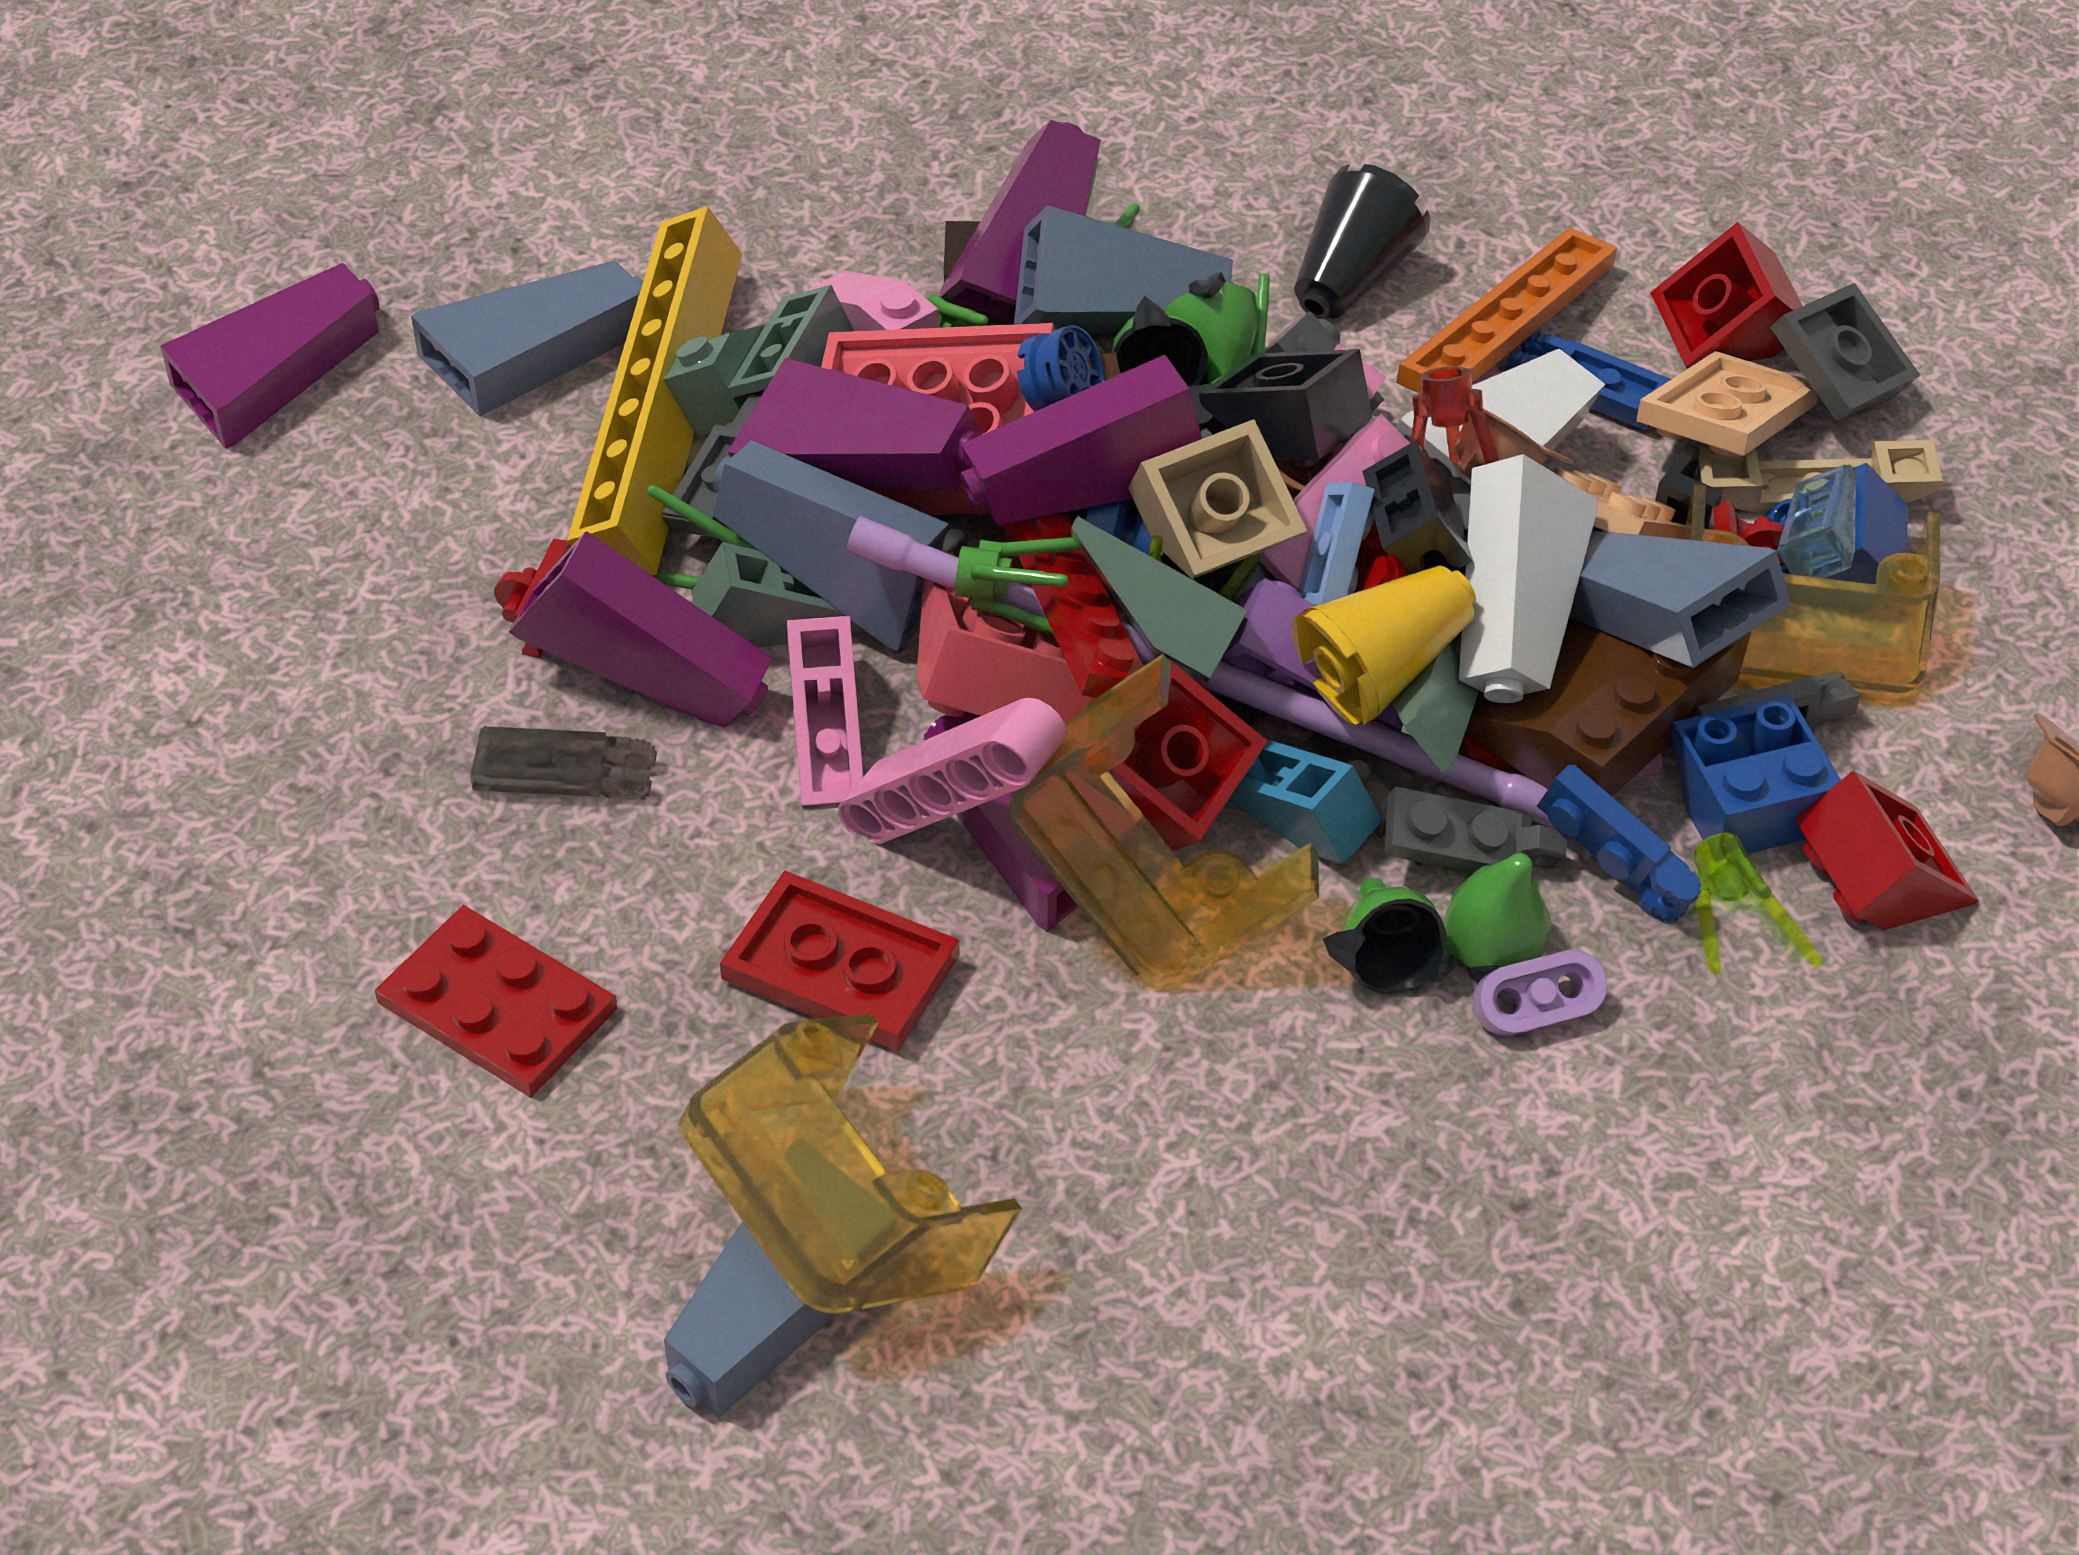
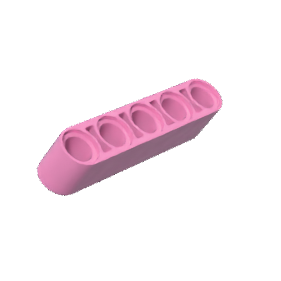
[838,697,1067,845]

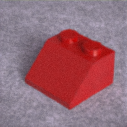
[1650,222,1803,368]
[1072,660,1268,852]
[1794,770,1979,930]

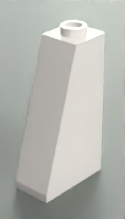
[1396,349,1605,494]
[1459,454,1598,703]

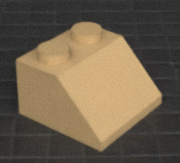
[1128,419,1307,579]

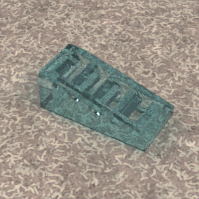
[1777,464,1856,585]

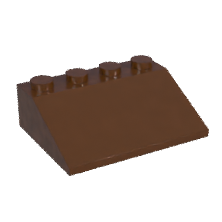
[1464,618,1752,797]

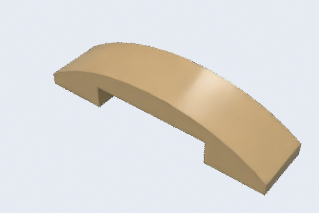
[1697,440,1943,514]

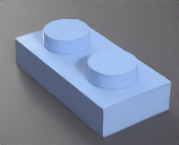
[1299,482,1374,606]

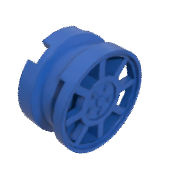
[1017,325,1105,412]

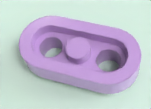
[1473,950,1607,1036]

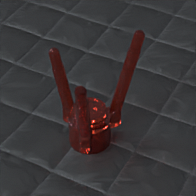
[1410,366,1499,464]

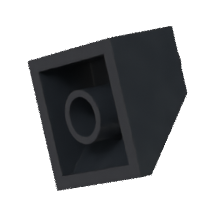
[1198,349,1372,467]

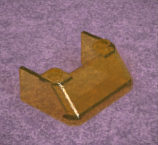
[1683,484,1940,707]
[1009,654,1319,990]
[679,1013,1022,1314]

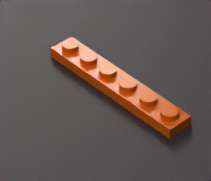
[1396,227,1617,402]

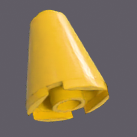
[1291,566,1476,726]

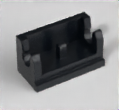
[1362,440,1472,574]

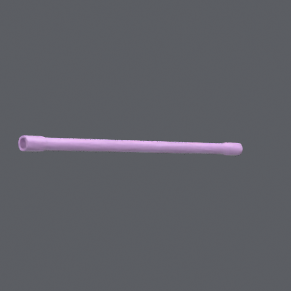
[846,516,1556,829]

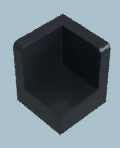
[1655,443,1723,541]

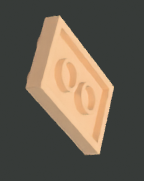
[1636,351,1818,457]
[1555,467,1688,539]

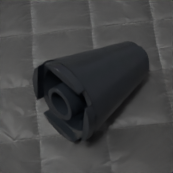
[1294,164,1431,319]

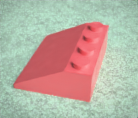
[821,323,1056,515]
[917,578,1158,751]

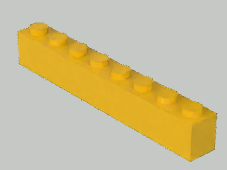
[567,206,743,575]

